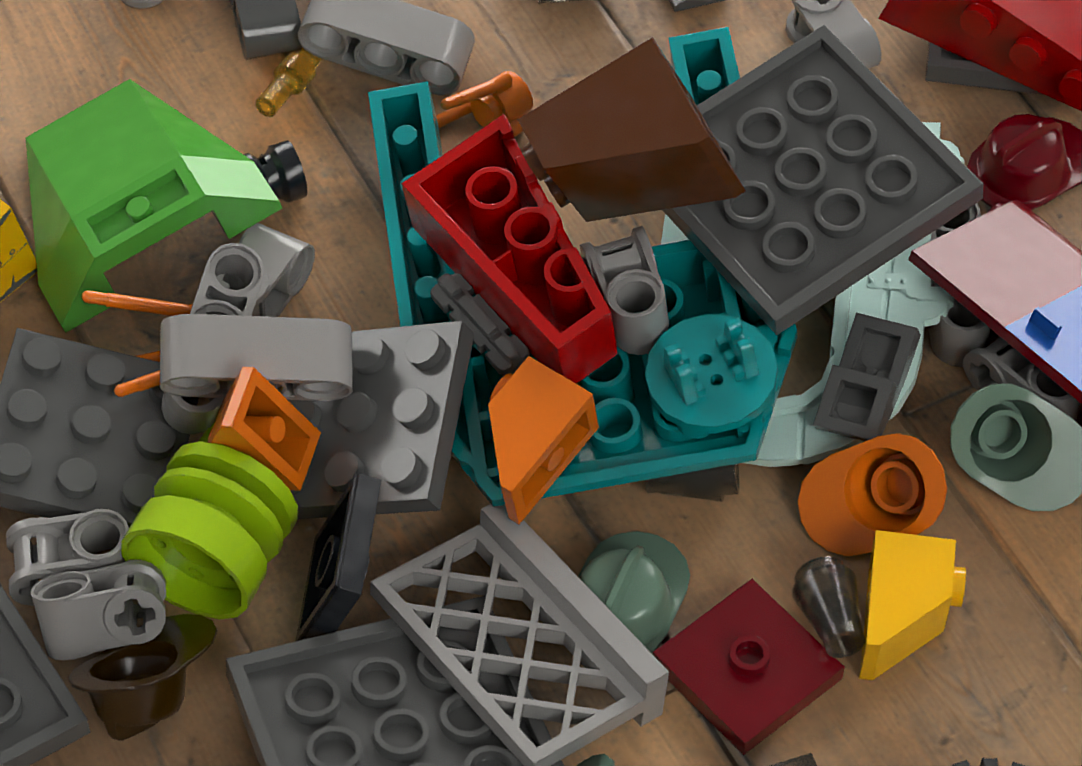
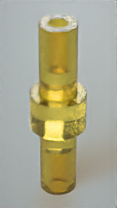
[255,47,322,117]

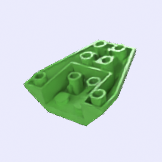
[25,79,283,333]

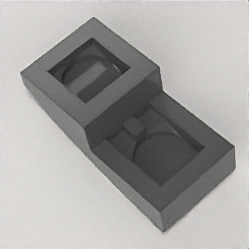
[813,312,921,441]

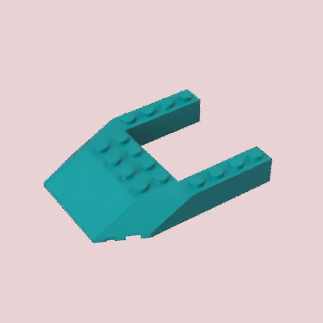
[368,27,797,506]

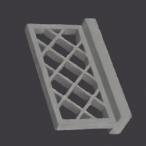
[370,504,669,766]

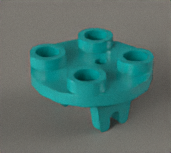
[645,314,778,439]

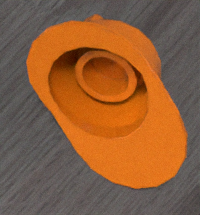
[798,433,947,556]

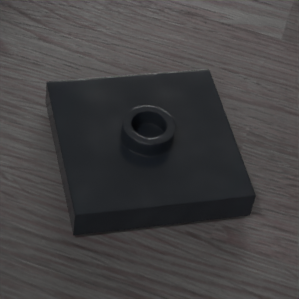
[295,473,381,642]

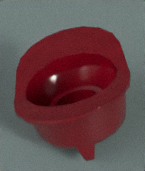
[967,114,1082,210]

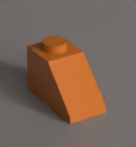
[488,356,599,525]
[208,367,321,491]

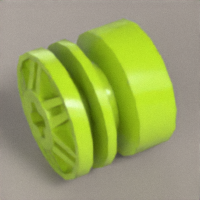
[121,441,298,620]

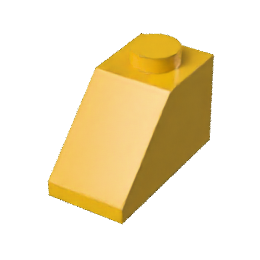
[859,530,966,680]

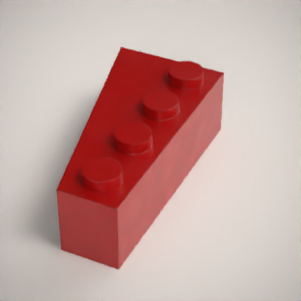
[878,0,1082,111]
[401,114,618,384]

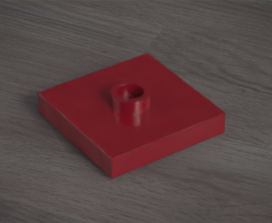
[653,579,845,755]

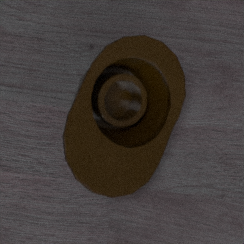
[68,614,217,741]

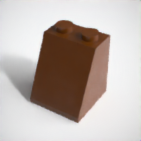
[517,37,746,222]

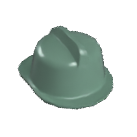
[950,383,1082,511]
[578,531,690,653]

